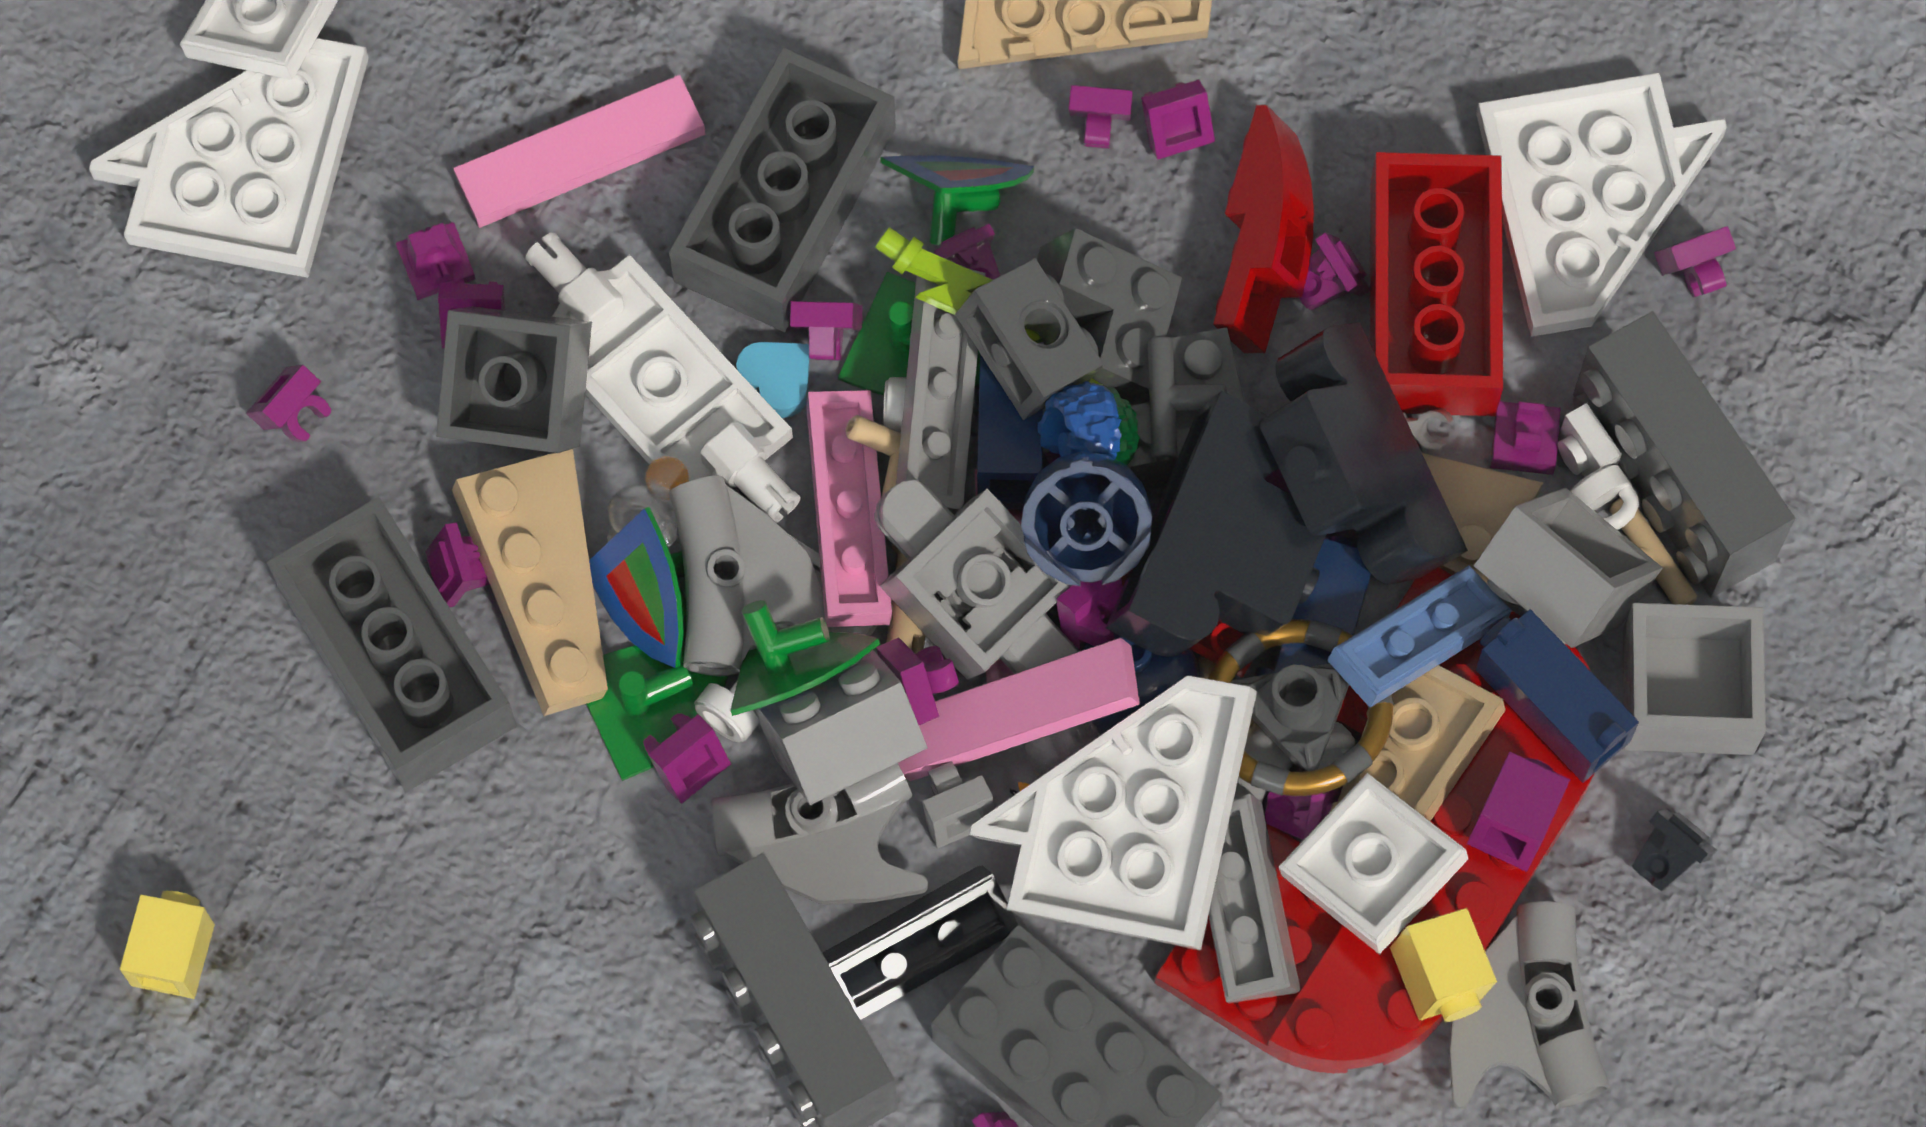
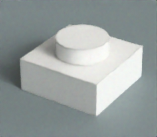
[1558,403,1622,477]

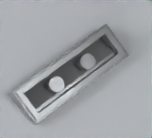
[1209,794,1300,1003]

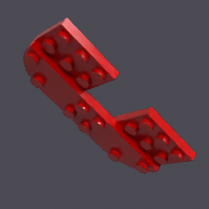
[1154,568,1594,1073]

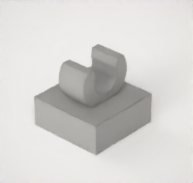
[923,761,995,849]

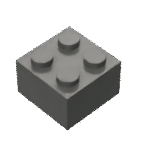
[436,306,592,453]

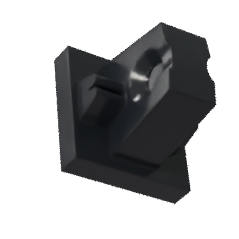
[1632,809,1717,891]

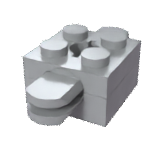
[874,480,1078,680]

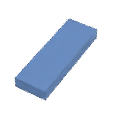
[1327,565,1512,707]

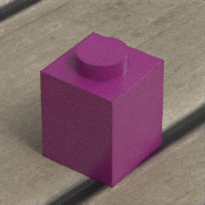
[1467,752,1570,872]

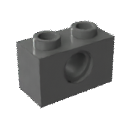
[955,258,1104,420]

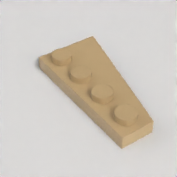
[958,0,1212,69]
[452,449,608,716]
[1330,665,1505,821]

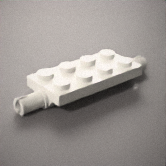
[526,232,800,523]

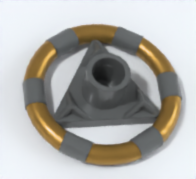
[1207,619,1394,796]

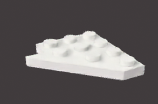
[89,38,368,278]
[1476,73,1727,337]
[969,676,1257,950]

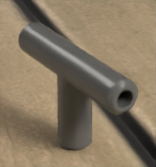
[1147,335,1227,462]

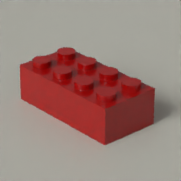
[1370,152,1503,416]

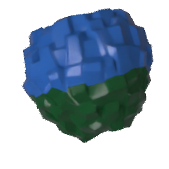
[1038,381,1140,465]

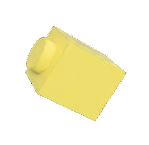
[120,891,215,999]
[1390,908,1497,1022]

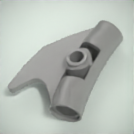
[669,475,832,676]
[712,763,928,905]
[1449,901,1610,1110]

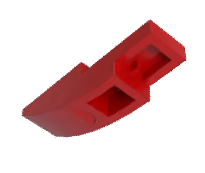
[1213,104,1314,354]

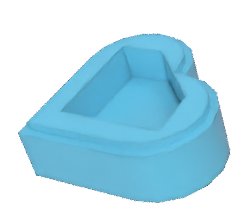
[736,342,810,418]

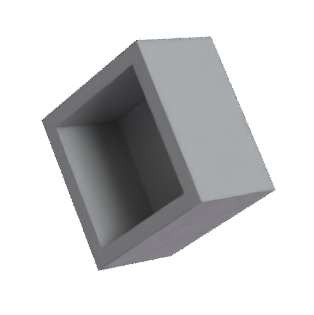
[1474,488,1663,648]
[1623,603,1766,755]
[755,650,928,805]

